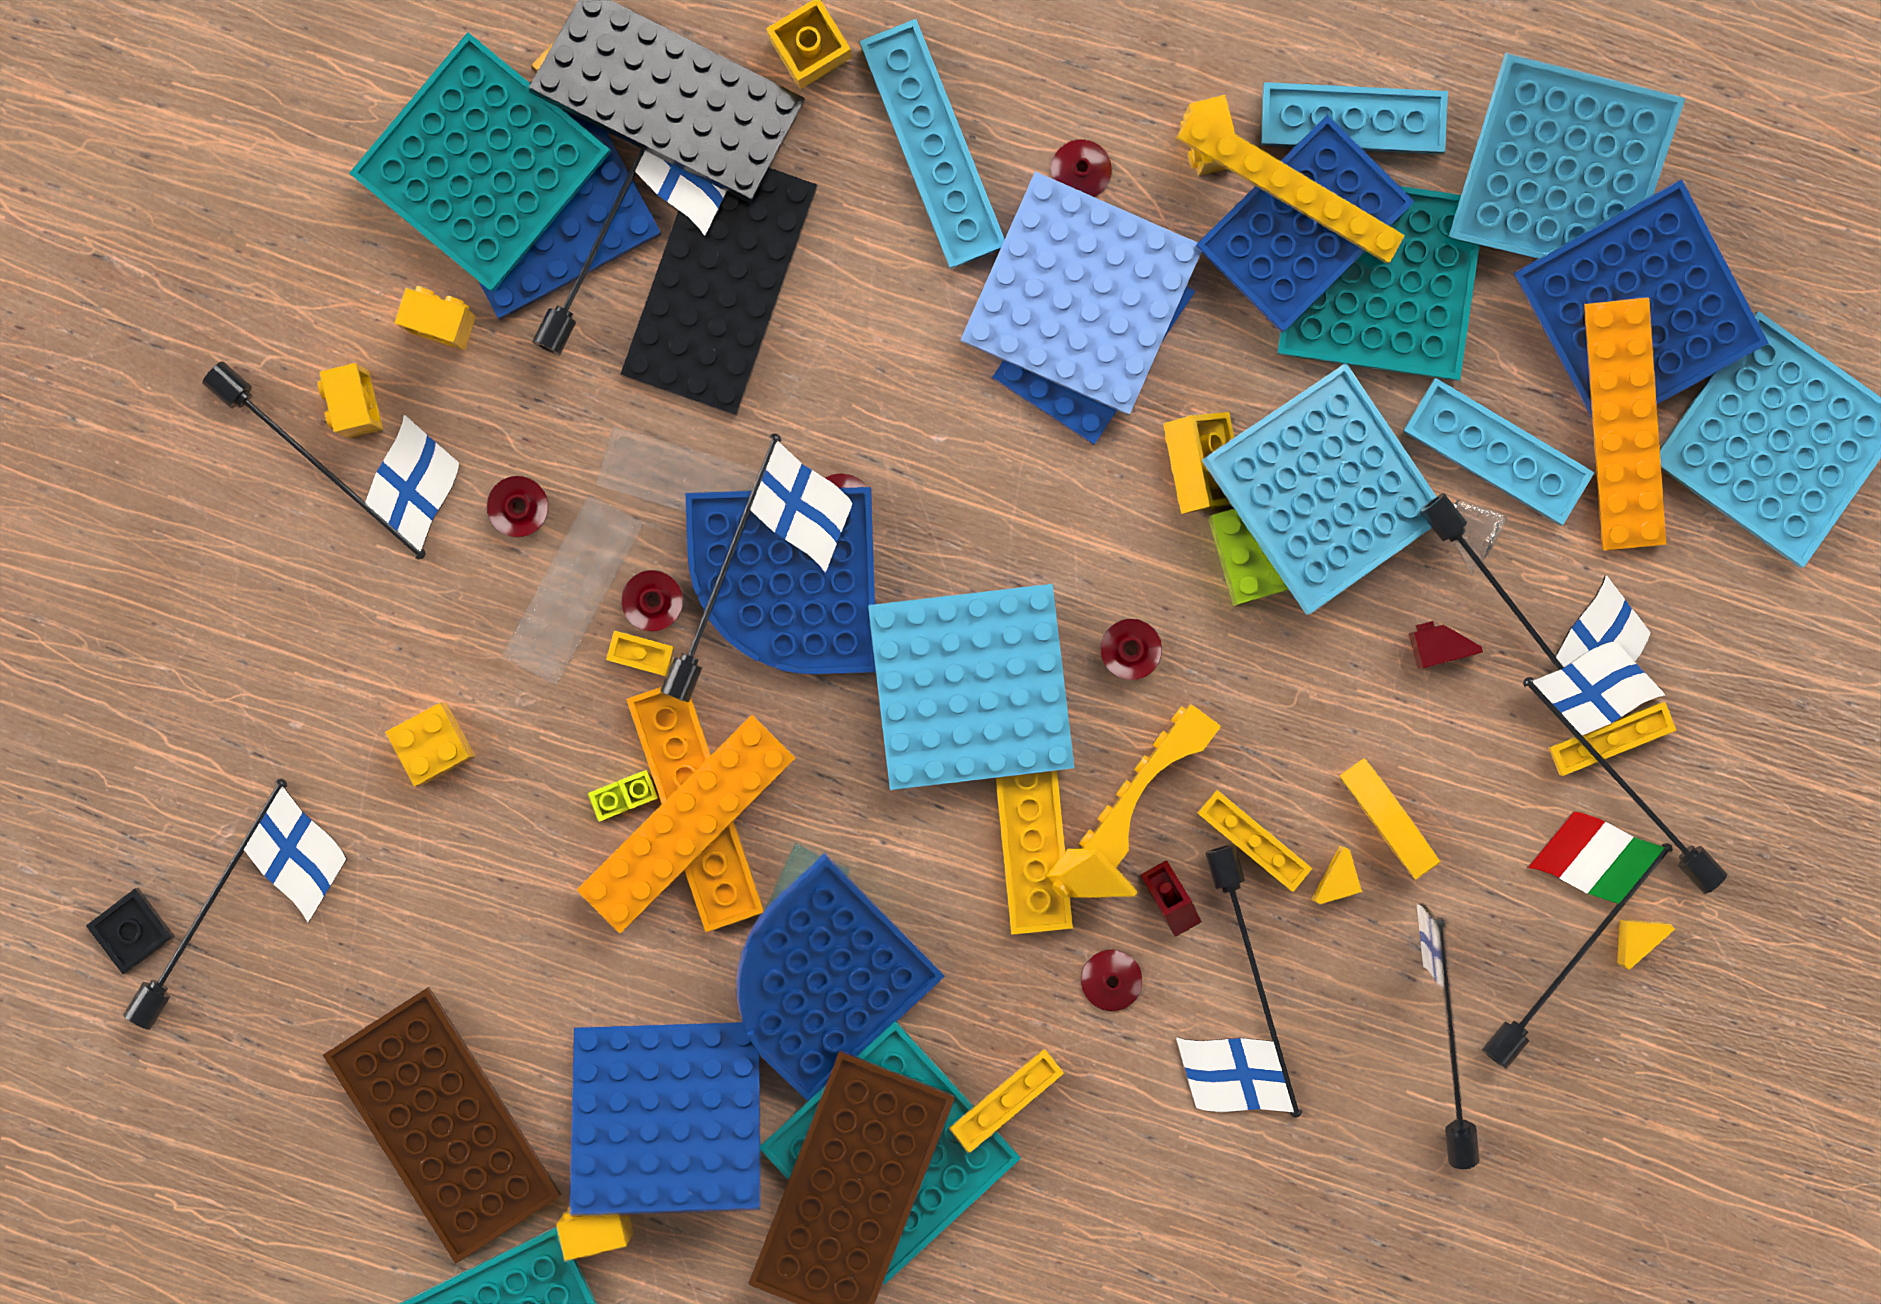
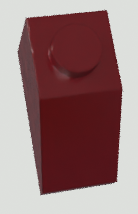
[1408,621,1483,669]
[1140,860,1202,937]

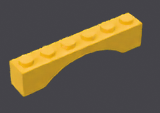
[1079,704,1221,868]

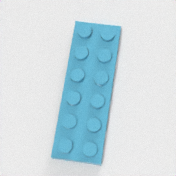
[1260,82,1448,155]
[1402,378,1594,526]

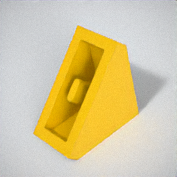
[1311,845,1362,904]
[1617,919,1675,970]

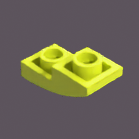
[587,770,658,822]

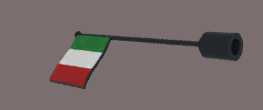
[1482,812,1673,1070]

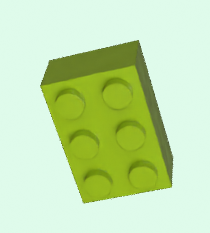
[1208,509,1289,606]

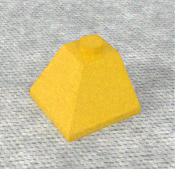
[1046,849,1138,898]

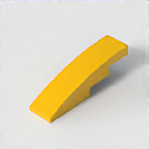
[1339,758,1441,881]

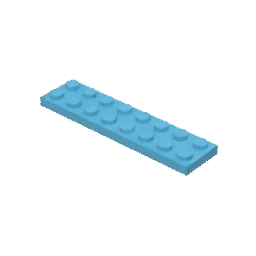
[859,19,1005,270]

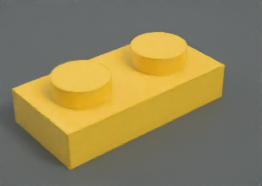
[606,630,675,676]

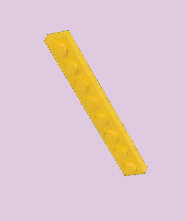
[1176,109,1405,263]

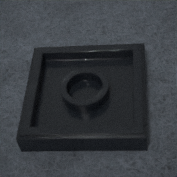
[86,888,175,974]

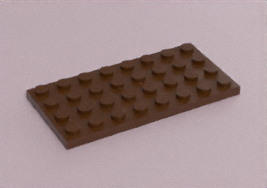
[323,987,562,1264]
[748,1050,955,1304]

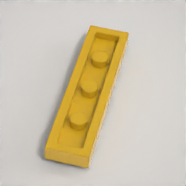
[1548,702,1677,776]
[1197,790,1313,892]
[949,1049,1064,1153]

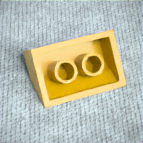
[1163,412,1234,514]

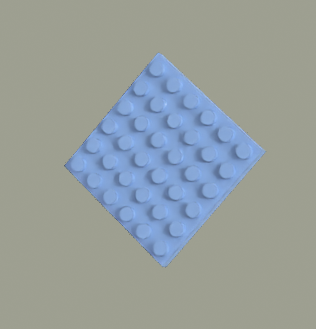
[960,171,1202,415]

